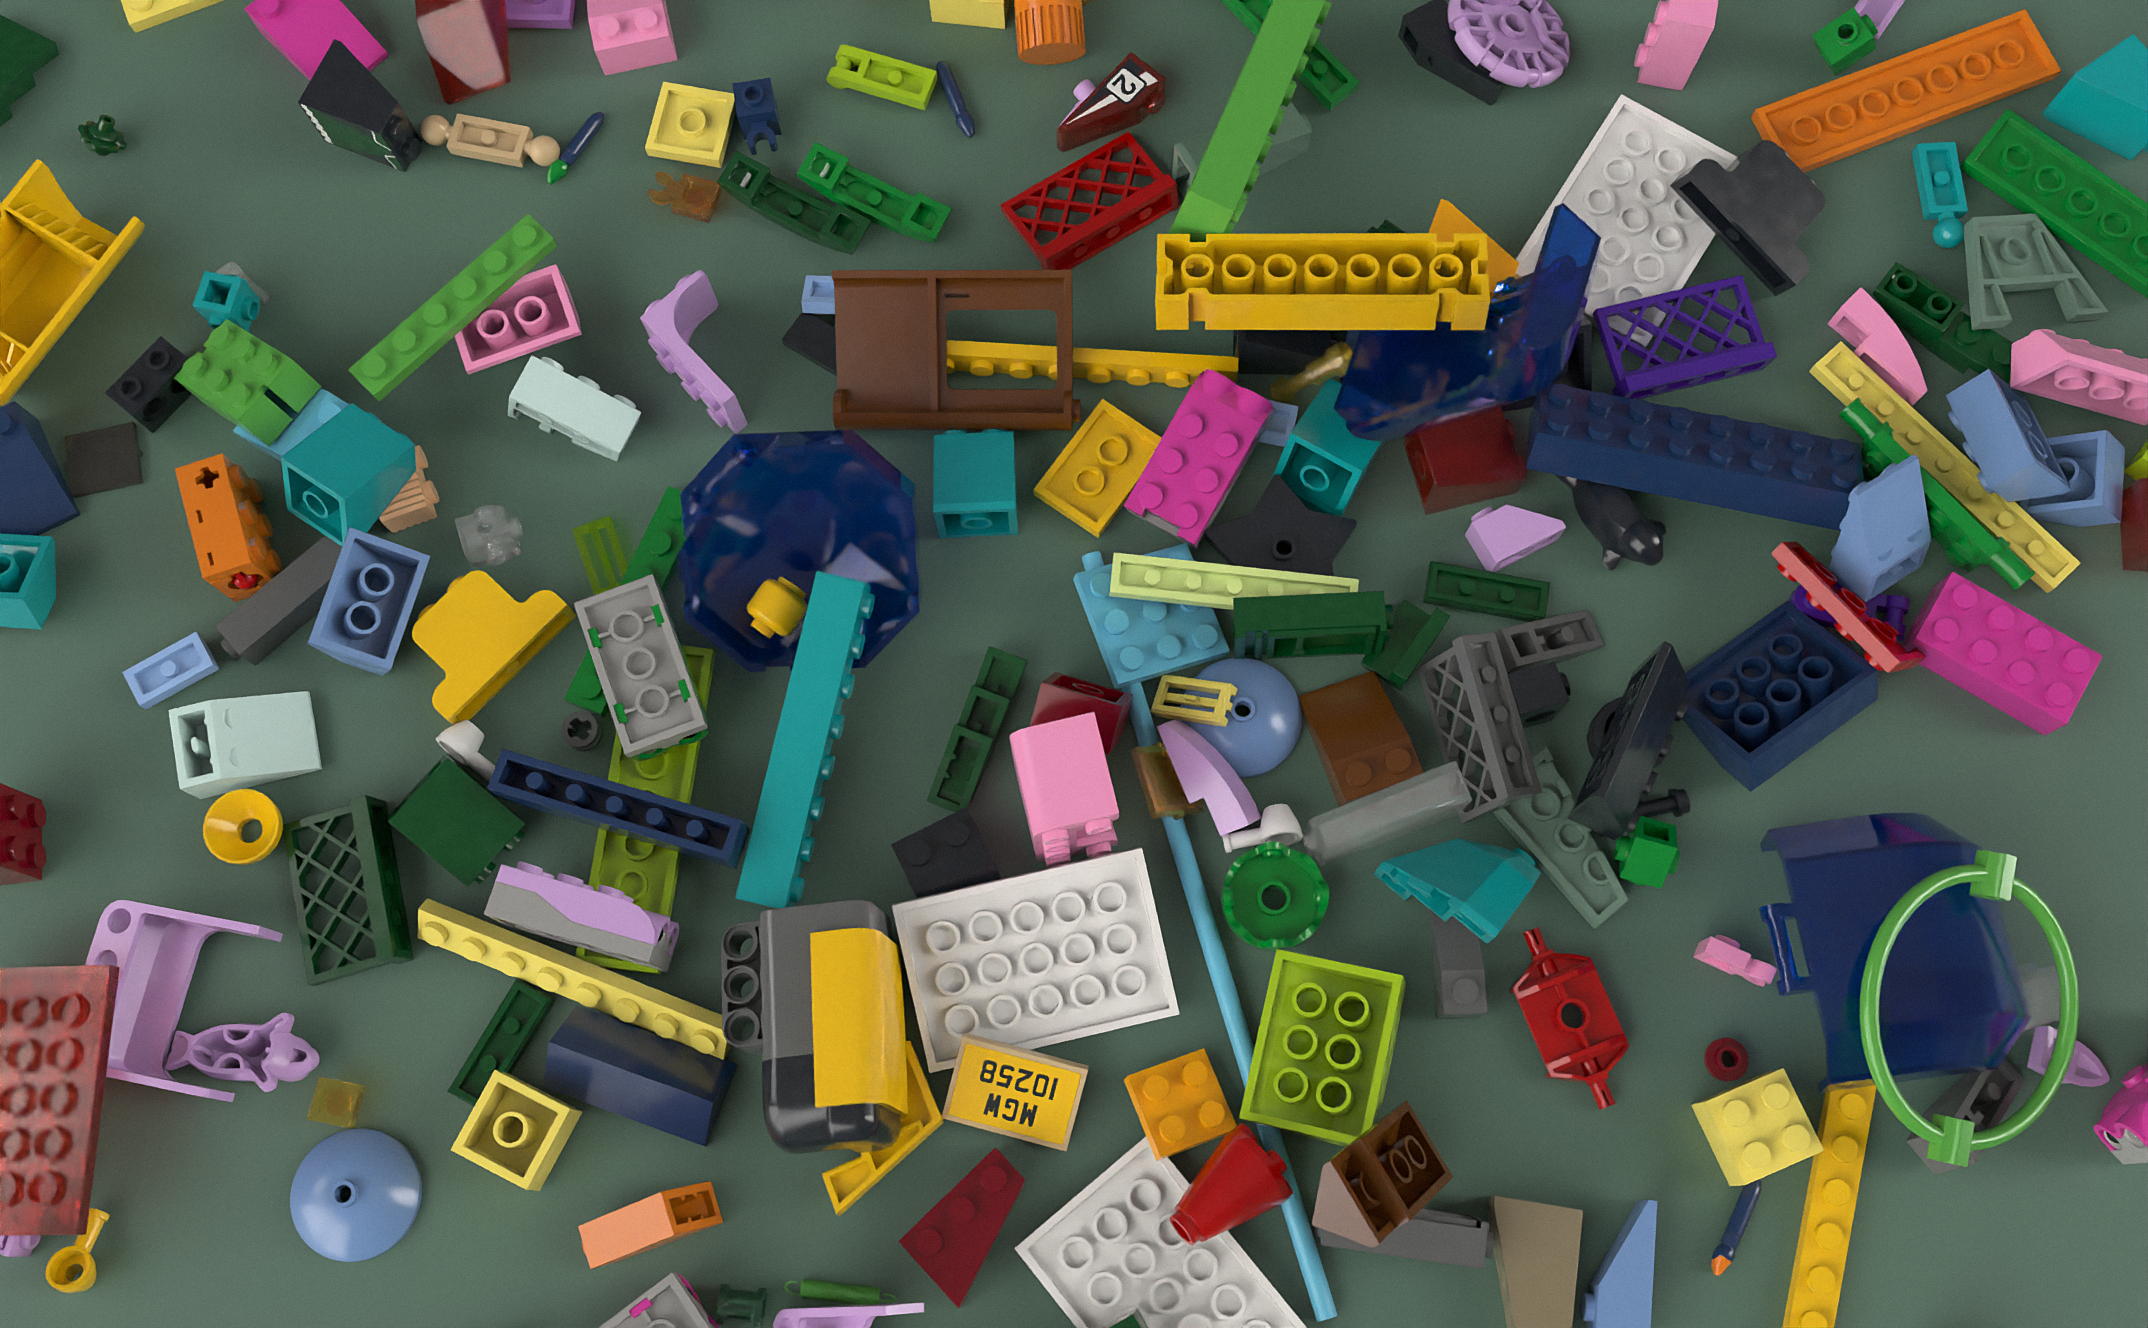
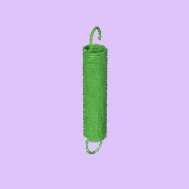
[784,1278,897,1305]

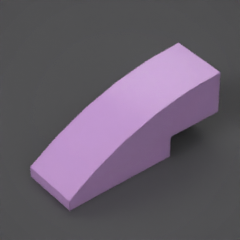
[1157,719,1262,836]

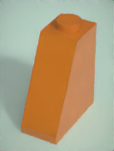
[578,1181,724,1269]

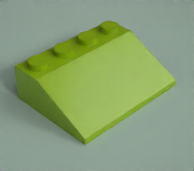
[1239,949,1407,1147]

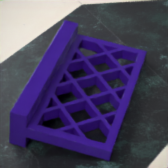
[1592,275,1777,400]

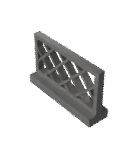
[1418,632,1542,823]

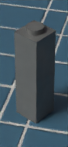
[215,536,342,666]

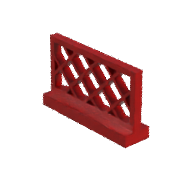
[1000,131,1179,270]

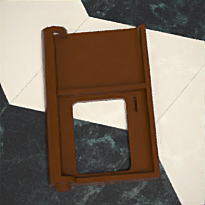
[832,270,1081,431]

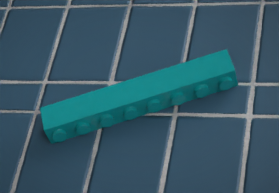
[735,571,875,909]

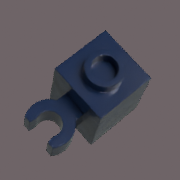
[732,78,782,155]

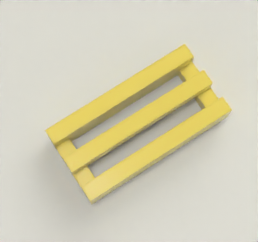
[1150,674,1238,727]

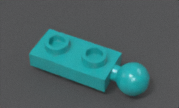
[1911,142,1968,249]

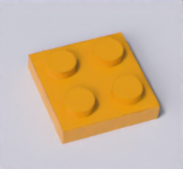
[1124,1048,1237,1161]

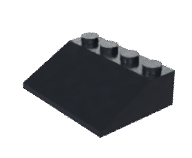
[1568,641,1690,841]

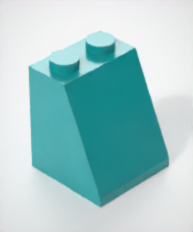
[2041,34,2148,161]
[1270,377,1399,517]
[281,403,416,546]
[933,429,1018,539]

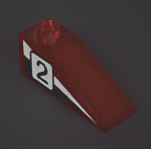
[1057,52,1166,152]

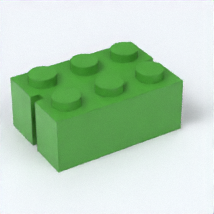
[174,319,322,447]

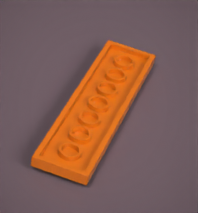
[1751,9,2062,173]

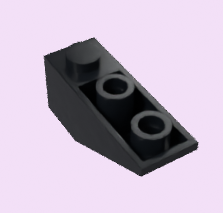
[1398,0,1502,106]

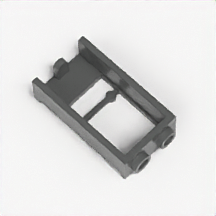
[1313,1208,1494,1269]

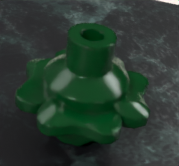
[78,115,127,156]

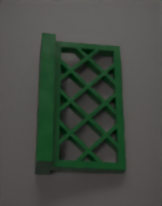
[283,795,414,986]

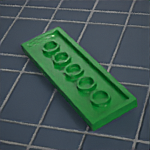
[1960,108,2148,299]

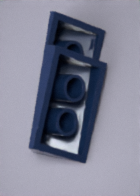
[543,1005,738,1147]

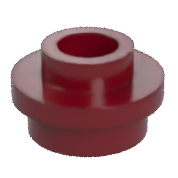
[1704,1038,1749,1082]

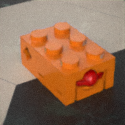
[175,453,283,602]

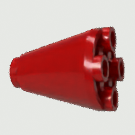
[1169,1123,1293,1246]

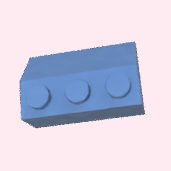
[1946,369,2072,502]
[307,527,430,676]

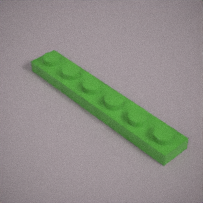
[348,214,558,402]

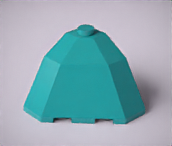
[1373,838,1541,944]

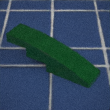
[927,646,1029,812]

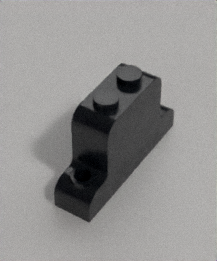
[1670,140,1825,296]

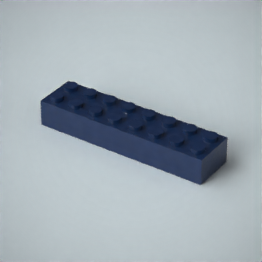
[1526,381,1864,531]

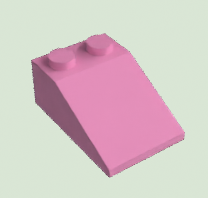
[587,0,678,76]

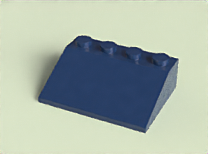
[0,401,80,536]
[1682,601,1878,792]

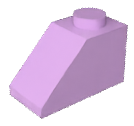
[1465,504,1566,572]

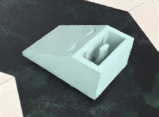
[168,691,322,799]

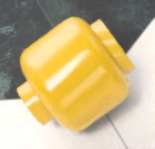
[747,576,808,639]

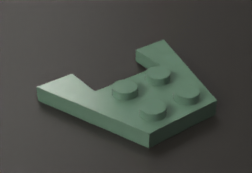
[1964,213,2108,330]

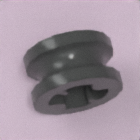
[561,711,602,751]

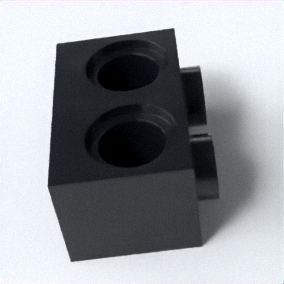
[105,336,192,433]

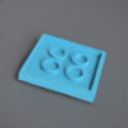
[1073,543,1230,689]

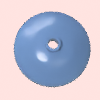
[1180,658,1302,778]
[290,1128,422,1262]

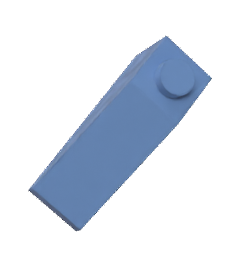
[1580,1200,1657,1328]

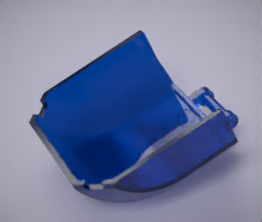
[1334,203,1601,441]
[1759,813,2032,1093]

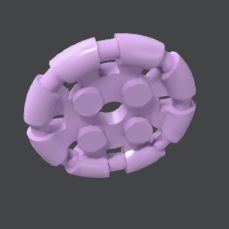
[1448,0,1570,88]

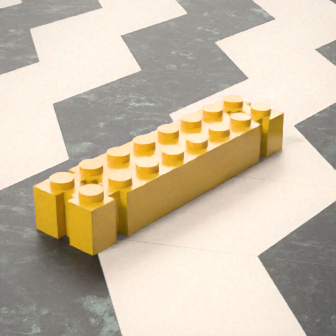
[1155,233,1490,330]

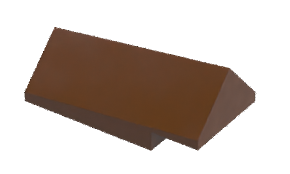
[1312,1100,1453,1248]

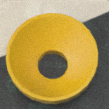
[203,789,283,865]

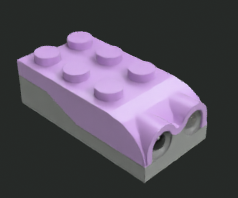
[484,861,679,972]

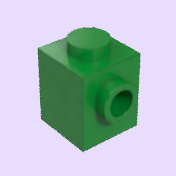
[1812,7,1878,76]
[1614,816,1680,889]

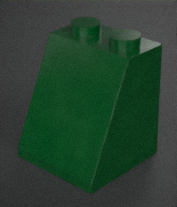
[388,754,525,888]

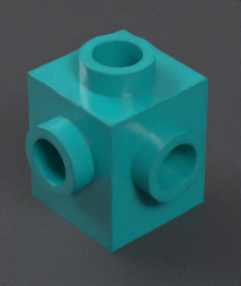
[192,271,260,332]

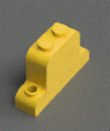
[412,570,577,725]

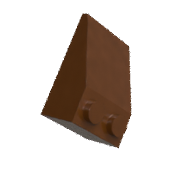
[1298,670,1424,811]

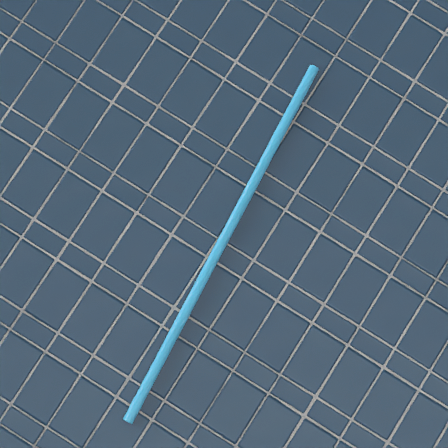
[1082,551,1338,1322]

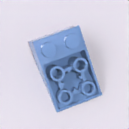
[1829,454,1932,602]

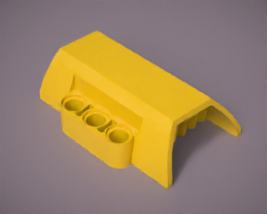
[0,159,145,406]

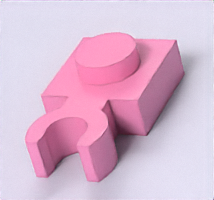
[1693,935,1777,987]

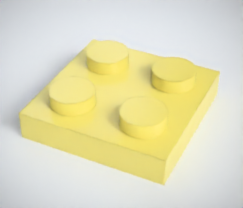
[645,82,736,168]

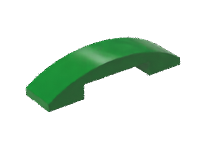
[797,142,952,243]

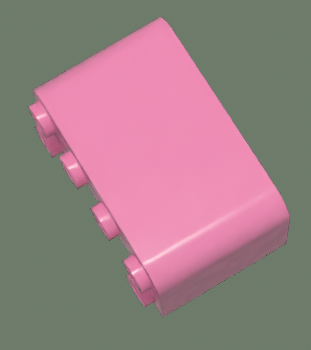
[1009,712,1119,867]

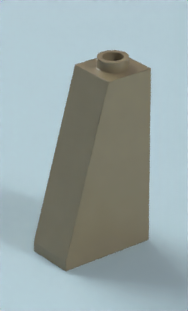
[1486,1196,1583,1328]

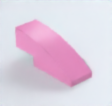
[1828,287,1928,406]

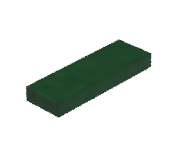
[1423,561,1551,622]
[447,978,556,1107]

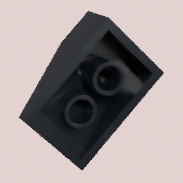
[891,807,1002,898]

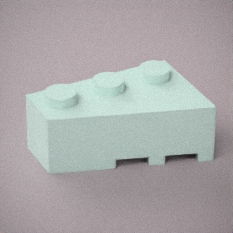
[507,355,641,462]

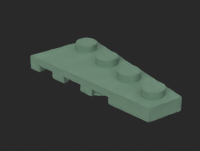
[1492,747,1629,929]

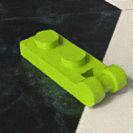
[826,44,938,110]

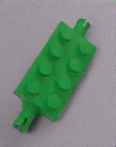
[1838,398,2036,590]

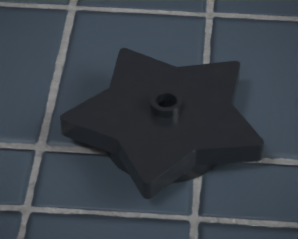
[1205,475,1357,576]

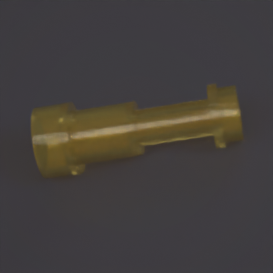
[1270,341,1357,403]

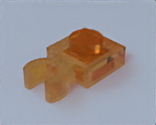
[648,172,722,223]

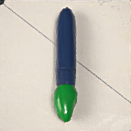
[546,112,604,185]

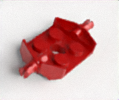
[1509,927,1630,1110]

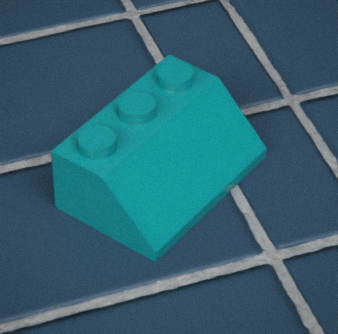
[0,533,56,629]

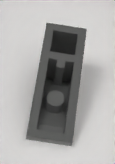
[1495,609,1604,675]
[1428,908,1488,1019]
[1906,1048,2024,1174]

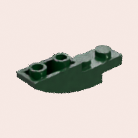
[1872,262,2013,383]

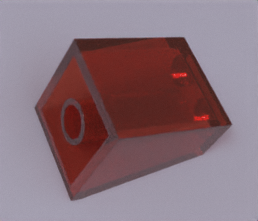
[1403,407,1527,515]

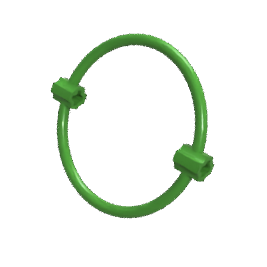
[1859,850,2079,1167]

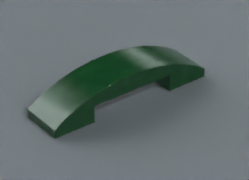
[717,151,871,255]

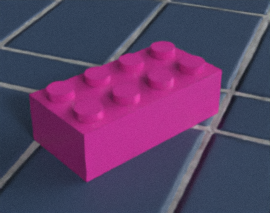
[1901,571,2103,735]

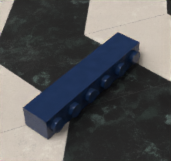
[487,749,750,869]

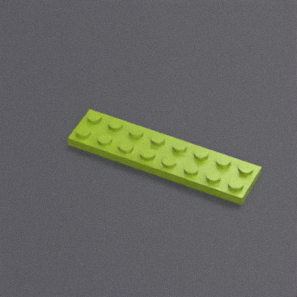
[575,645,716,975]

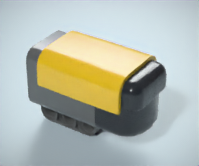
[721,900,908,1154]

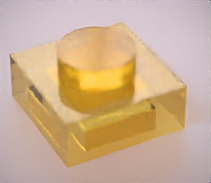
[307,1077,366,1129]

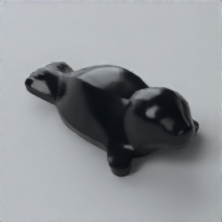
[1554,474,1666,570]

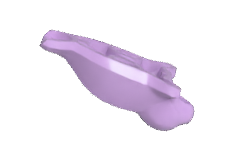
[165,1013,320,1092]

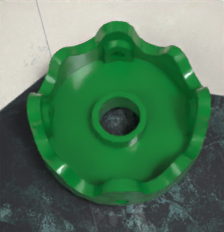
[1221,841,1329,951]

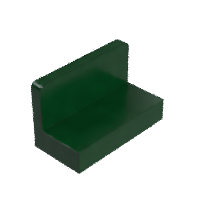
[1361,600,1450,691]

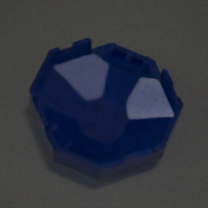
[678,430,922,672]

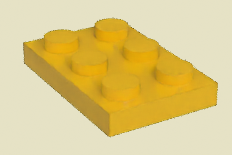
[1033,399,1162,538]

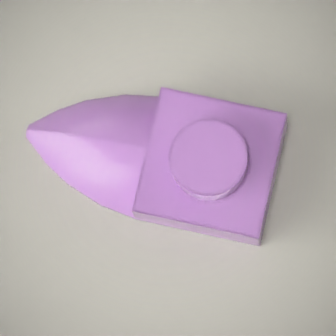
[2027,1026,2110,1087]

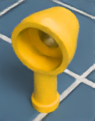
[45,1208,110,1293]

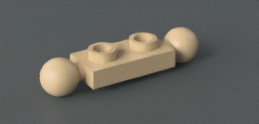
[420,113,560,168]

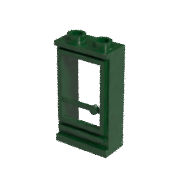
[1232,591,1393,659]

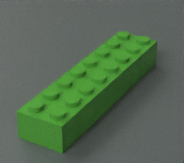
[1168,0,1332,242]

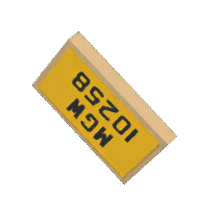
[942,1033,1089,1151]

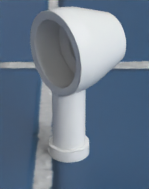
[436,719,495,782]
[1222,804,1302,853]

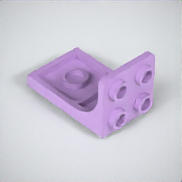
[640,270,748,434]

